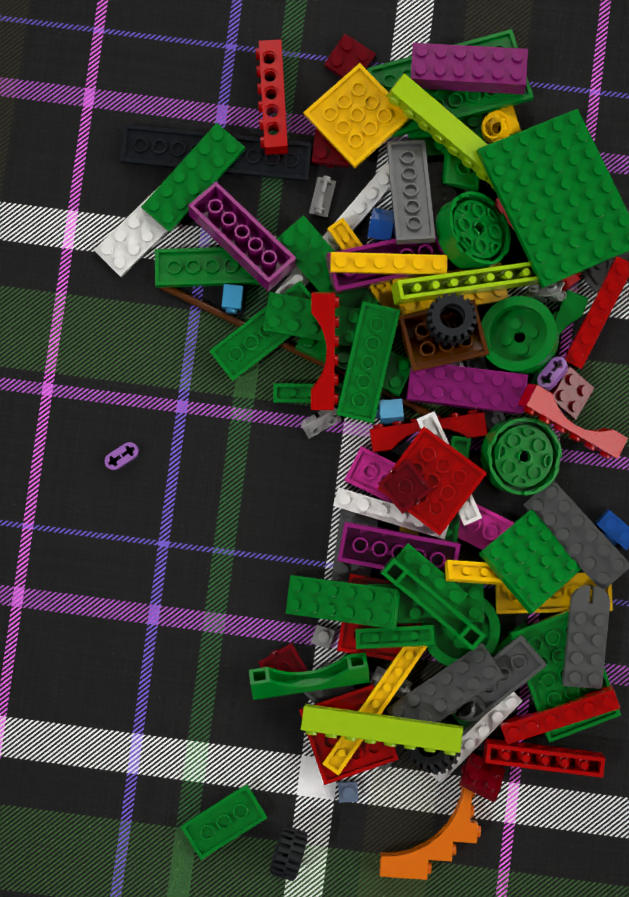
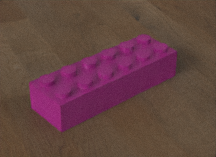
[410,43,528,95]
[188,182,296,292]
[325,230,449,294]
[406,365,528,415]
[337,521,461,574]

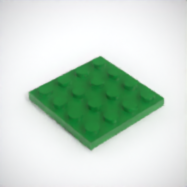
[479,509,581,614]

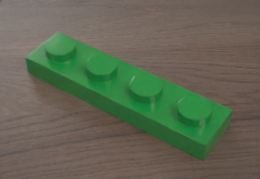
[273,383,343,403]
[395,543,469,609]
[356,625,435,649]

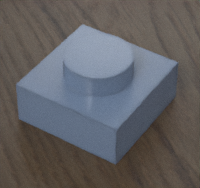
[338,781,359,803]

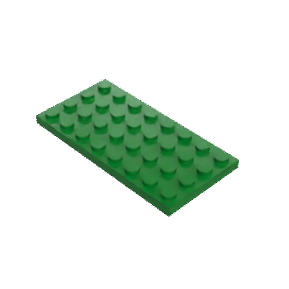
[367,29,534,139]

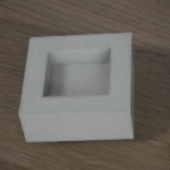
[311,624,335,649]

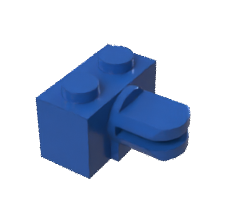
[367,207,395,243]
[595,509,629,550]

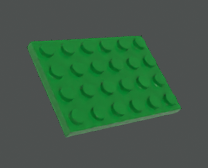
[509,610,621,743]

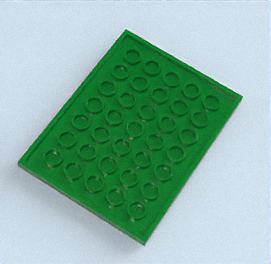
[476,109,629,289]

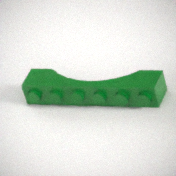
[527,290,589,392]
[380,557,486,651]
[249,652,370,700]

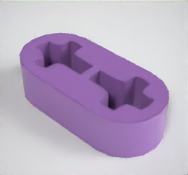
[537,357,568,391]
[105,442,139,470]

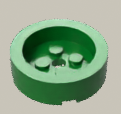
[436,191,511,271]
[481,296,559,375]
[481,417,562,495]
[421,598,500,666]

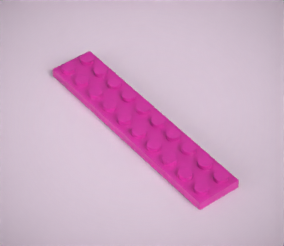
[344,446,514,550]

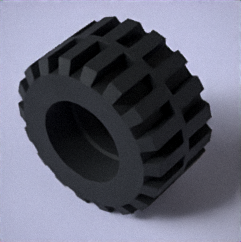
[426,293,477,347]
[408,722,461,775]
[270,825,308,881]

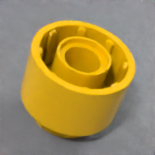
[481,111,519,143]

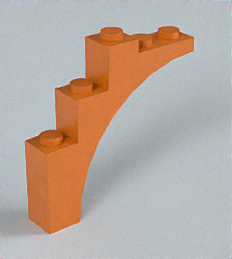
[379,787,481,880]

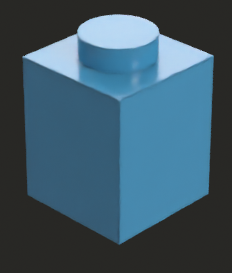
[221,284,244,314]
[376,399,404,425]

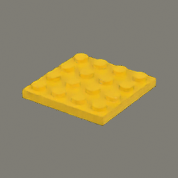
[303,63,410,168]

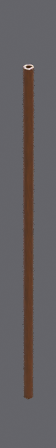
[159,287,433,416]

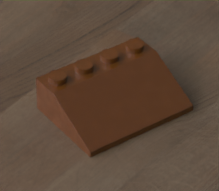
[398,299,489,372]

